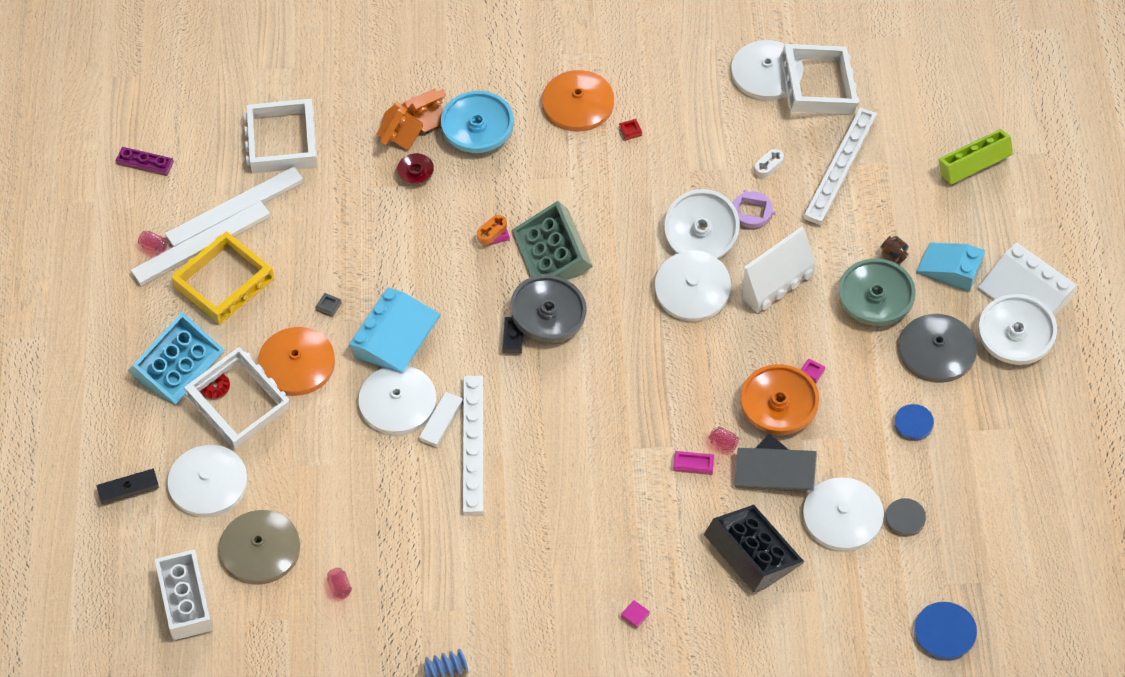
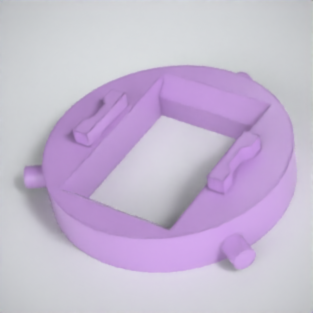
[733,190,776,228]

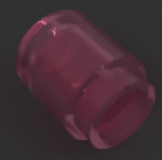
[138,231,167,255]
[709,426,740,452]
[327,568,352,599]

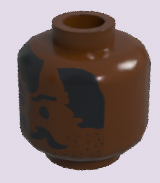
[880,236,909,263]

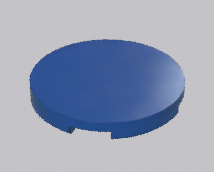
[914,602,977,661]

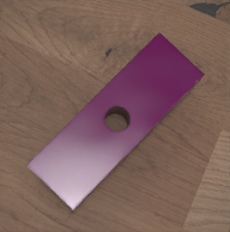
[115,147,174,176]

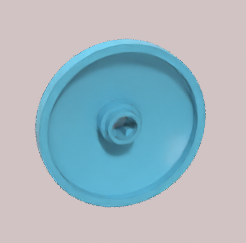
[441,91,514,153]

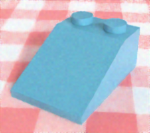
[916,242,985,292]

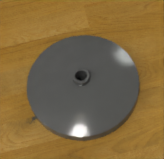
[510,275,587,343]
[899,314,977,383]

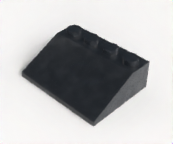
[704,505,804,592]

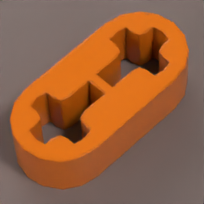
[477,215,507,245]

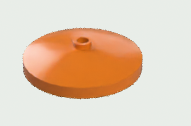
[542,70,614,132]
[258,327,335,396]
[741,364,819,435]

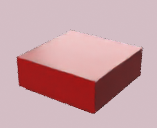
[619,119,642,141]

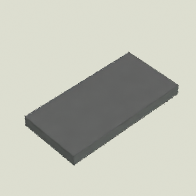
[734,448,817,491]

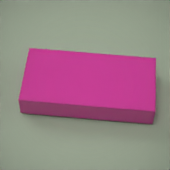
[673,451,714,475]

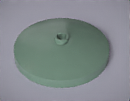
[839,259,916,326]

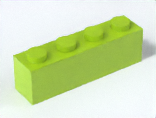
[938,129,1013,184]

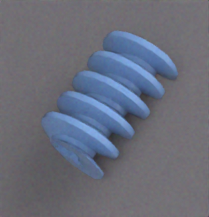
[424,649,469,677]

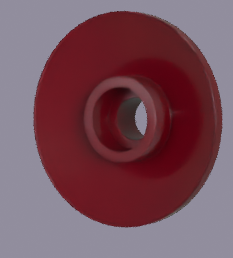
[397,153,434,184]

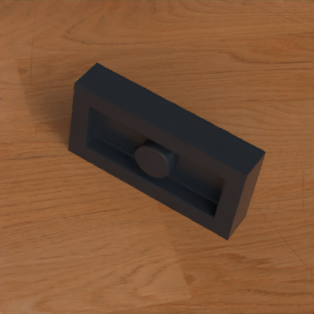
[502,317,523,354]

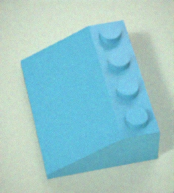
[349,287,441,373]
[128,312,225,405]

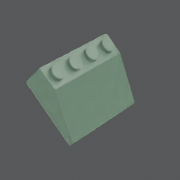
[512,201,593,280]

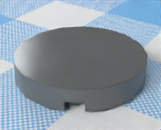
[886,498,926,536]

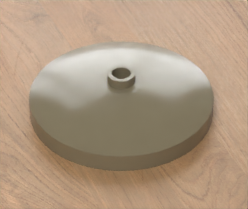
[219,510,300,585]

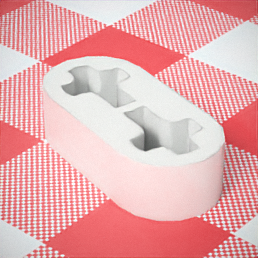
[755,149,784,178]

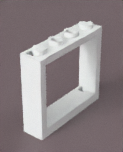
[780,44,860,114]
[244,98,318,174]
[184,347,289,450]

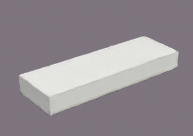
[419,392,463,448]

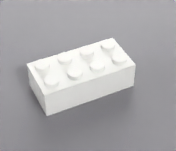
[155,549,213,641]

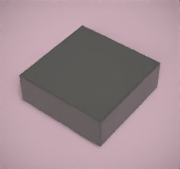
[316,293,342,317]

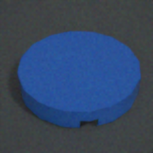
[895,404,934,441]

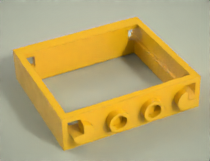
[171,231,275,325]

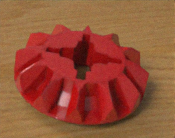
[200,373,230,399]

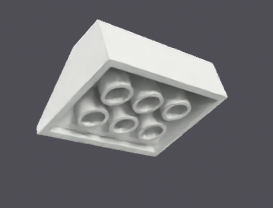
[742,227,815,313]
[978,242,1077,317]

